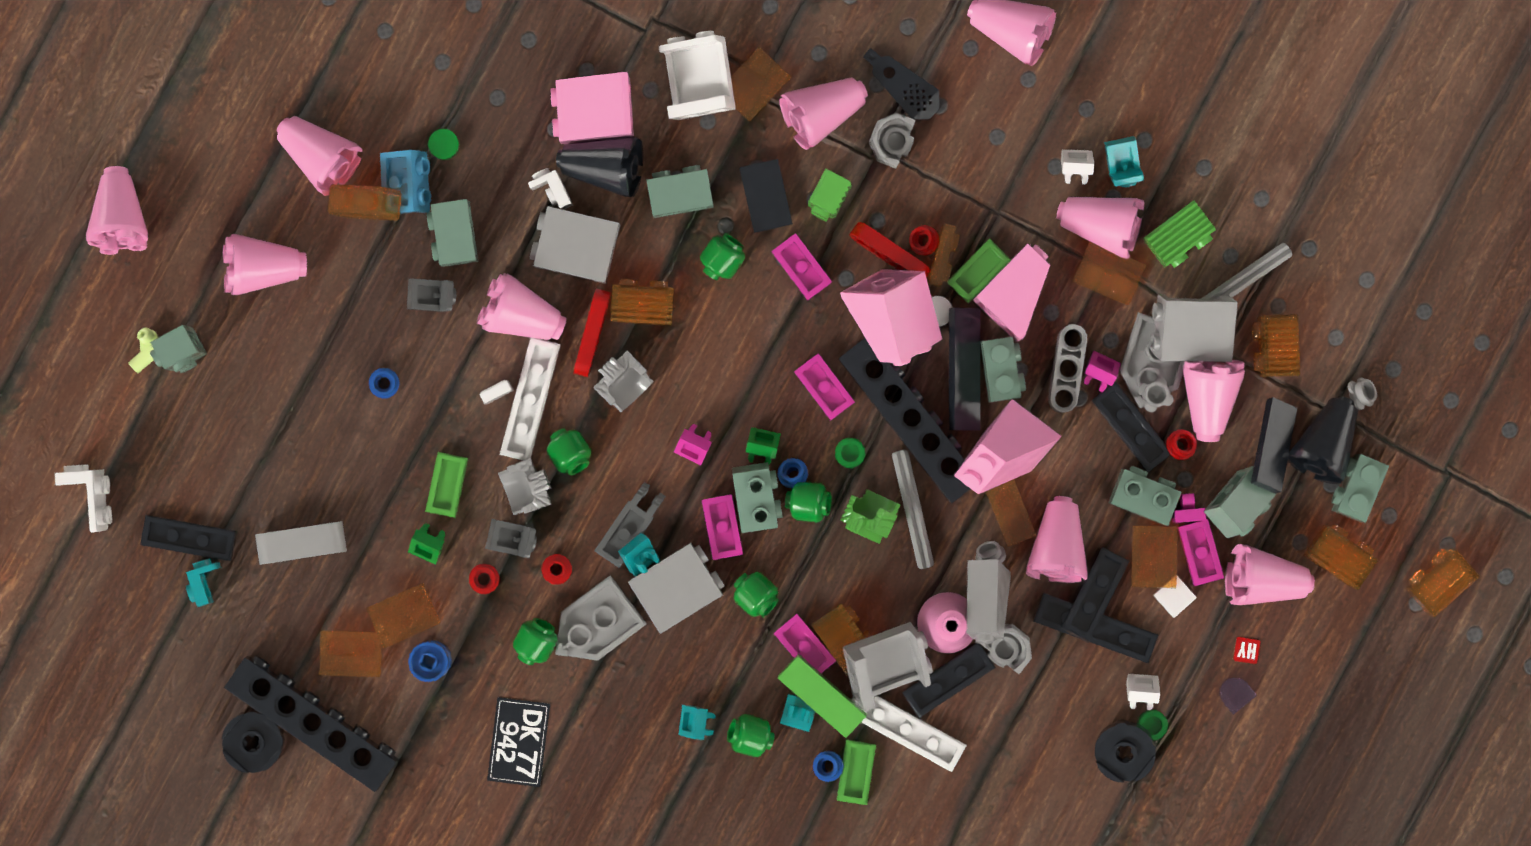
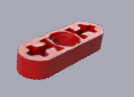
[849,221,931,278]
[573,288,611,377]

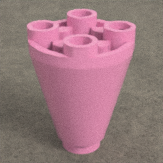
[86,166,148,255]
[223,234,307,295]
[477,273,566,340]
[1183,360,1245,442]

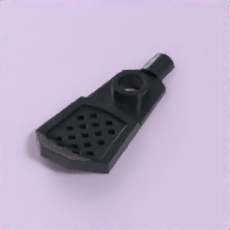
[863,48,940,120]

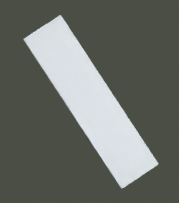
[500,337,561,461]
[852,695,967,772]

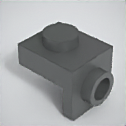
[407,278,457,312]
[485,519,537,559]

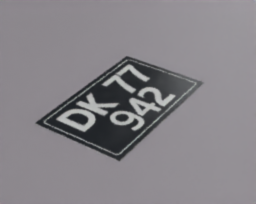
[487,697,550,787]

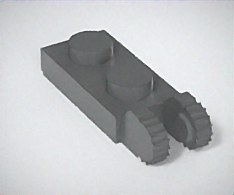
[594,482,666,568]

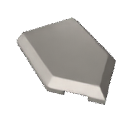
[1120,312,1185,409]
[555,575,647,661]

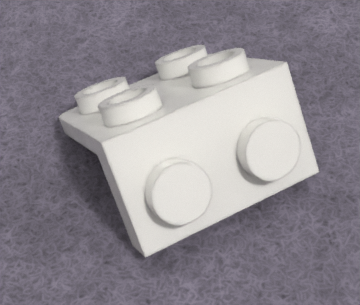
[55,465,112,532]

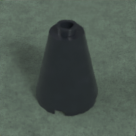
[556,136,644,197]
[1288,396,1358,485]

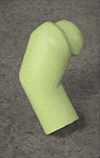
[128,327,159,374]

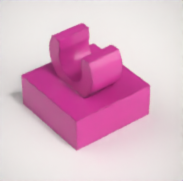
[1084,350,1121,392]
[674,424,712,466]
[1172,493,1206,523]

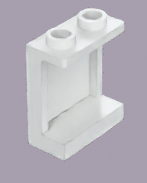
[659,31,736,120]

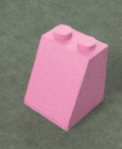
[551,72,634,144]
[973,244,1050,342]
[840,269,942,366]
[954,399,1061,494]

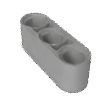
[1048,324,1087,413]
[255,521,347,565]

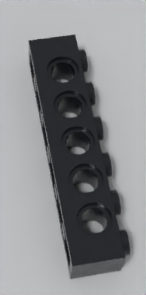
[838,338,971,503]
[224,655,399,792]

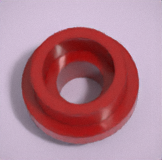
[909,225,939,256]
[1166,429,1197,460]
[541,554,572,585]
[469,564,500,594]

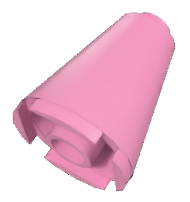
[967,0,1056,66]
[779,77,868,150]
[277,116,362,196]
[1056,197,1144,259]
[1026,496,1088,583]
[1225,544,1315,606]
[917,592,973,653]

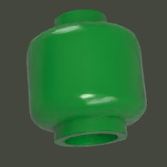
[700,233,745,280]
[546,428,592,475]
[785,482,832,523]
[733,572,779,617]
[513,618,558,665]
[727,714,775,757]

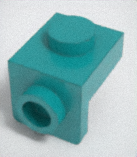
[1104,136,1144,187]
[186,558,221,607]

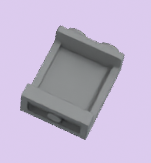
[530,206,620,284]
[1150,294,1238,362]
[628,543,725,634]
[843,622,933,711]

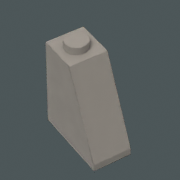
[966,559,1011,644]

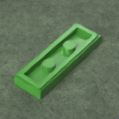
[778,654,867,738]

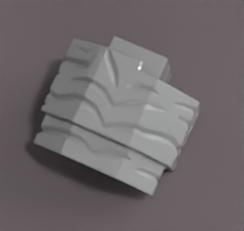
[869,113,915,169]
[593,351,654,412]
[498,458,552,515]
[980,624,1032,674]

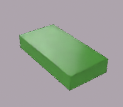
[946,238,1011,303]
[425,452,468,518]
[837,739,876,805]

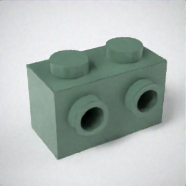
[647,165,714,218]
[427,199,479,267]
[150,325,207,373]
[980,337,1026,403]
[1331,454,1389,523]
[732,462,783,533]
[1108,466,1182,526]
[1203,466,1277,538]

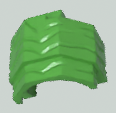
[840,490,900,544]

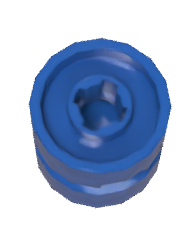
[408,640,452,682]

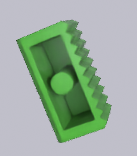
[808,169,852,222]
[1142,201,1216,268]

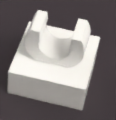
[1061,149,1094,184]
[1126,674,1160,710]

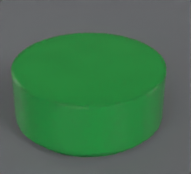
[428,129,460,160]
[835,438,865,468]
[1136,709,1168,740]

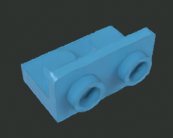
[380,150,431,214]

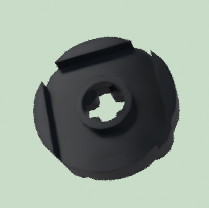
[222,711,285,773]
[1095,719,1156,783]

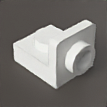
[528,168,573,210]

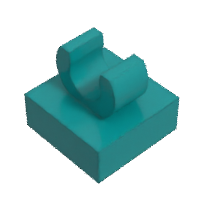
[618,533,660,576]
[780,693,815,732]
[678,705,716,740]

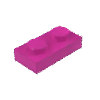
[771,233,832,301]
[794,353,855,421]
[702,494,743,560]
[1177,519,1224,586]
[774,614,836,673]

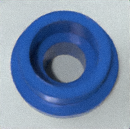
[369,368,400,398]
[778,458,808,488]
[813,751,844,782]

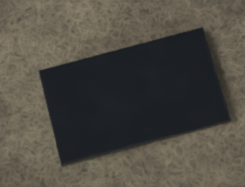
[739,159,793,233]

